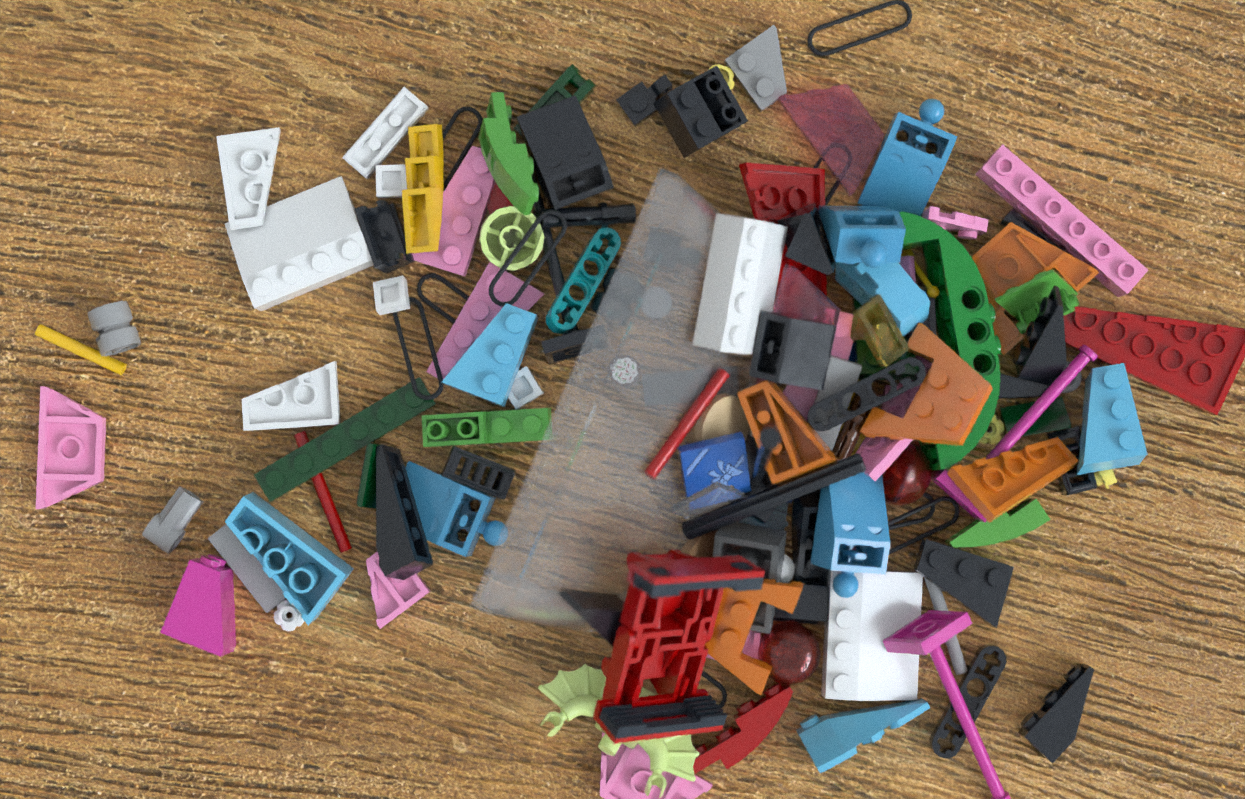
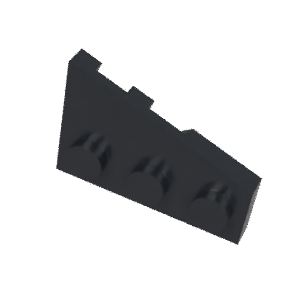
[914,539,1014,628]

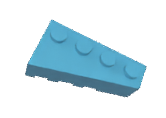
[225,492,354,625]

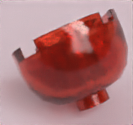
[882,444,931,506]
[757,621,821,685]

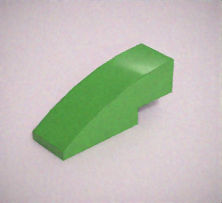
[945,498,1051,548]

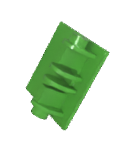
[995,269,1079,334]

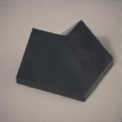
[777,202,836,275]

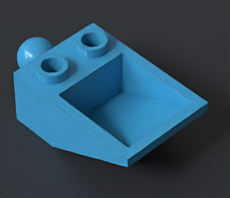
[857,98,958,217]
[818,206,906,268]
[406,461,508,557]
[810,472,890,598]

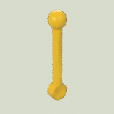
[902,249,939,298]

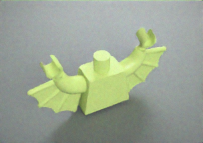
[538,664,699,798]

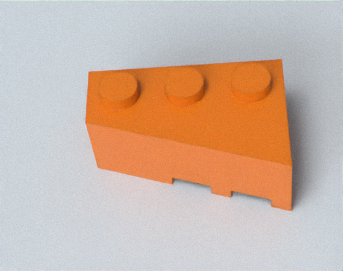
[737,380,839,484]

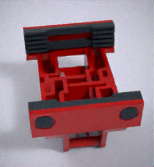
[593,549,765,744]

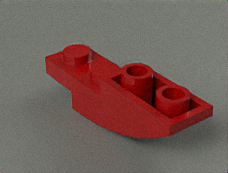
[693,683,793,774]

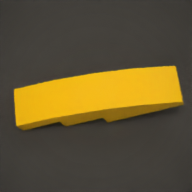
[402,124,444,254]

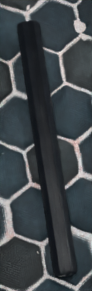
[682,453,866,540]

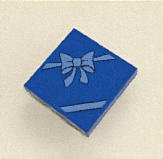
[678,432,751,506]

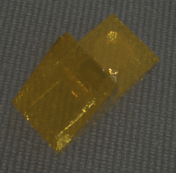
[850,294,910,367]

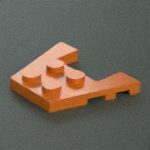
[972,222,1099,356]
[860,322,993,446]
[705,579,804,695]

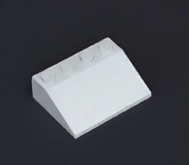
[225,176,373,311]
[693,213,788,354]
[821,570,923,701]

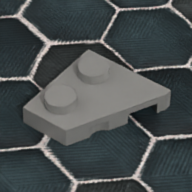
[724,25,787,113]

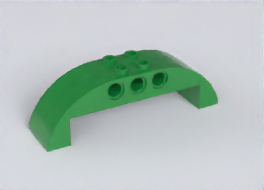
[899,212,1001,471]

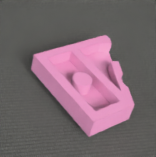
[366,552,430,629]

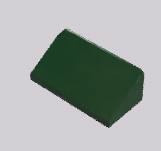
[999,397,1071,436]
[356,443,391,509]

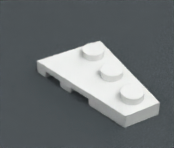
[216,127,281,230]

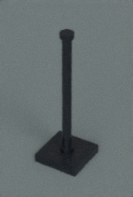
[532,170,609,365]
[726,427,781,524]

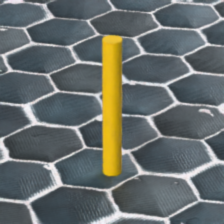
[35,324,127,375]

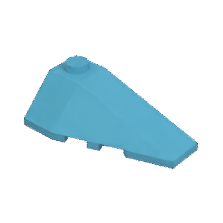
[796,699,930,774]

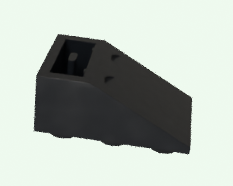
[516,95,614,210]

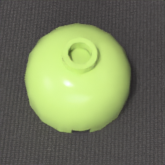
[479,206,544,271]

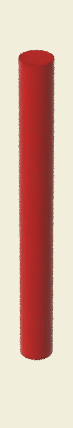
[644,368,730,480]
[294,431,352,553]

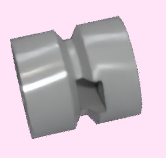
[87,301,142,356]

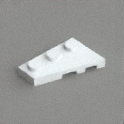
[242,361,341,431]

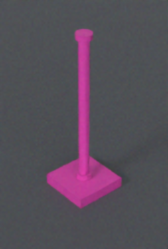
[928,344,1098,522]
[883,610,1011,799]

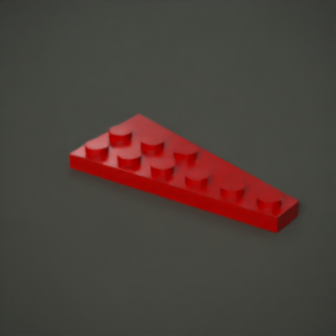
[739,162,827,322]
[1064,306,1245,416]

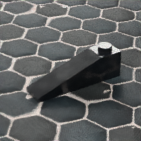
[376,444,434,580]

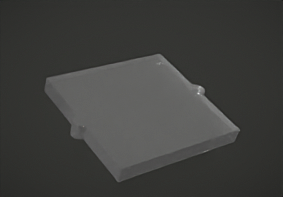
[671,481,746,519]

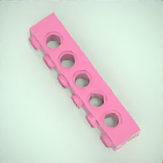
[975,145,1148,297]

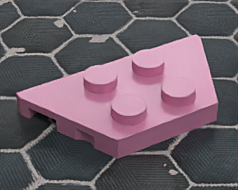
[36,386,106,509]
[600,732,713,799]

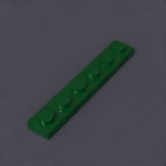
[254,377,436,502]

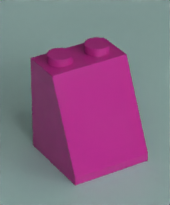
[160,554,236,657]

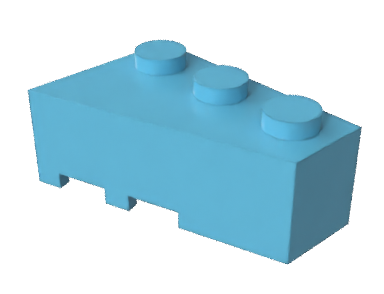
[835,262,930,340]

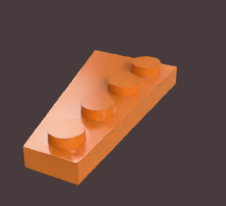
[946,437,1079,523]

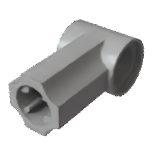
[142,486,203,554]

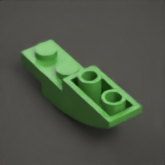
[478,92,539,215]
[422,408,553,447]

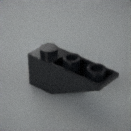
[1012,286,1067,386]
[1018,663,1094,763]

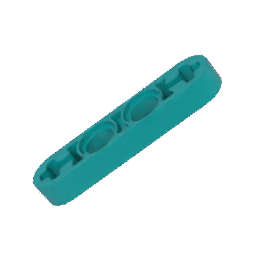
[546,227,621,334]

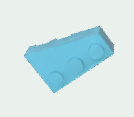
[442,303,539,407]
[1076,363,1147,475]

